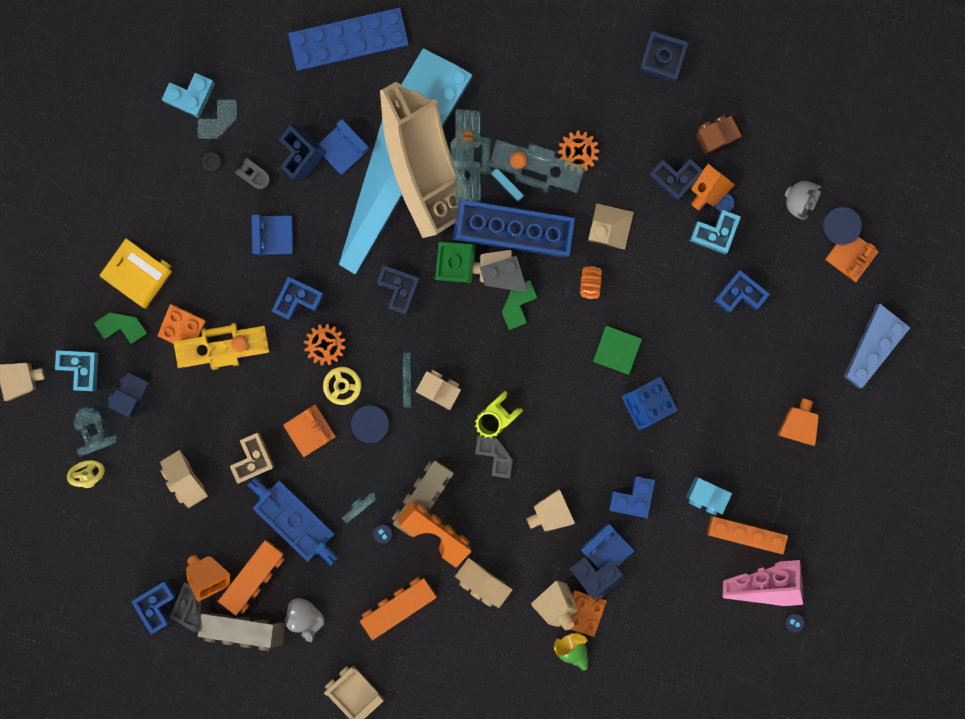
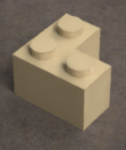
[416,370,461,410]
[230,432,275,484]
[160,450,208,508]
[455,558,512,608]

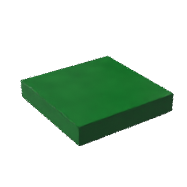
[435,242,476,283]
[593,326,642,375]

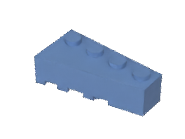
[844,304,910,388]

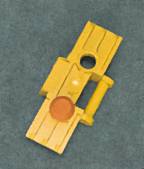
[174,323,269,370]

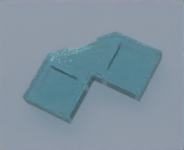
[198,100,237,139]
[403,353,411,407]

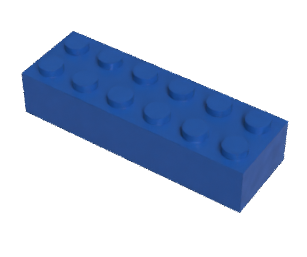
[453,200,575,258]

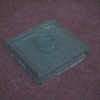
[342,492,377,523]

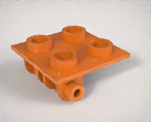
[825,237,879,282]
[158,304,206,344]
[283,405,336,457]
[562,590,607,637]

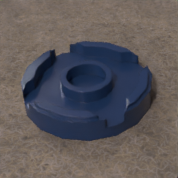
[823,207,862,246]
[351,405,389,443]

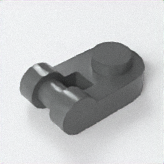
[235,158,270,190]

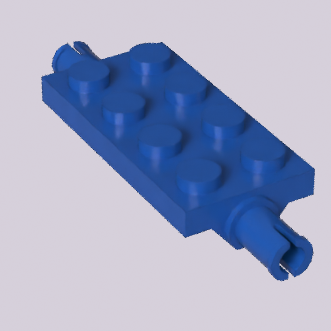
[247,477,339,566]

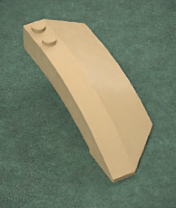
[380,82,471,238]

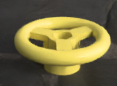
[323,367,361,405]
[67,460,105,488]

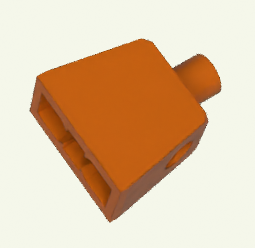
[691,164,735,211]
[777,398,818,446]
[186,555,230,602]

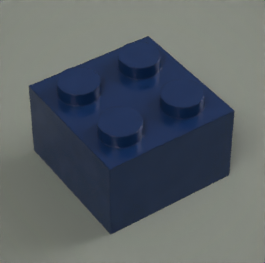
[639,31,688,82]

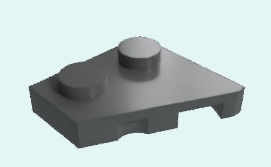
[479,256,527,292]
[169,582,201,632]

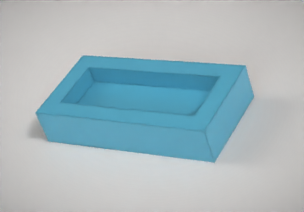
[491,168,524,202]

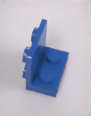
[319,119,369,175]
[252,215,293,255]
[621,377,678,431]
[580,523,634,569]

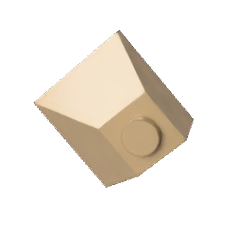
[588,204,634,250]

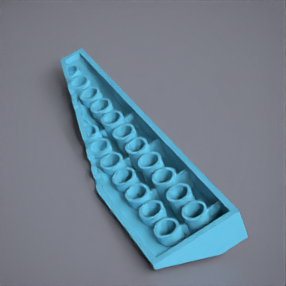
[339,48,472,275]

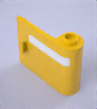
[99,239,172,309]

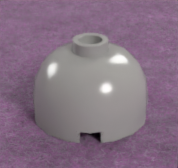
[785,181,821,220]

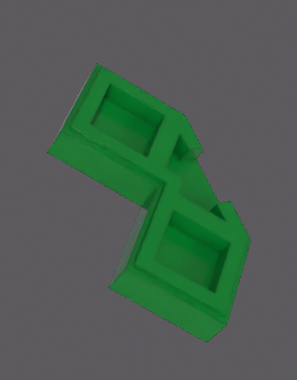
[502,280,537,330]
[94,313,148,344]

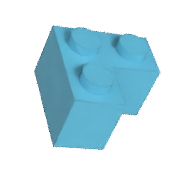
[162,73,215,118]
[689,210,741,254]
[55,351,99,391]
[686,477,732,516]

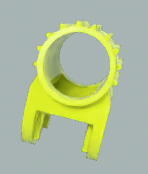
[475,391,523,438]

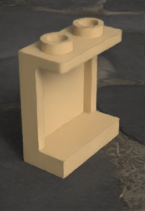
[324,665,384,719]

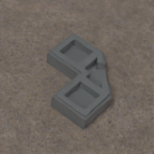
[475,435,513,479]

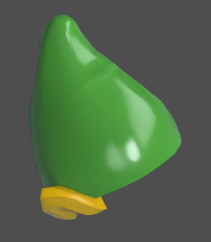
[554,633,588,670]

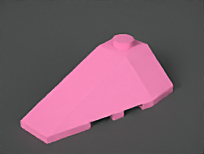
[723,560,803,606]

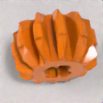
[580,266,602,299]

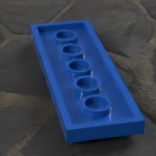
[288,8,409,71]

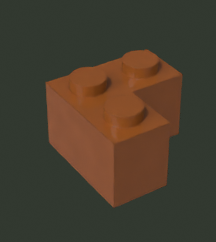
[695,115,741,155]

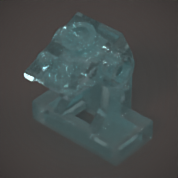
[73,407,118,457]

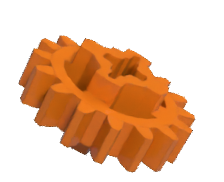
[558,131,599,173]
[304,324,346,366]

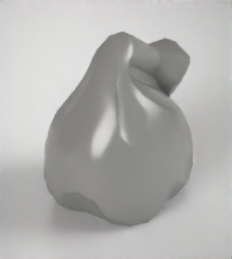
[285,598,325,642]

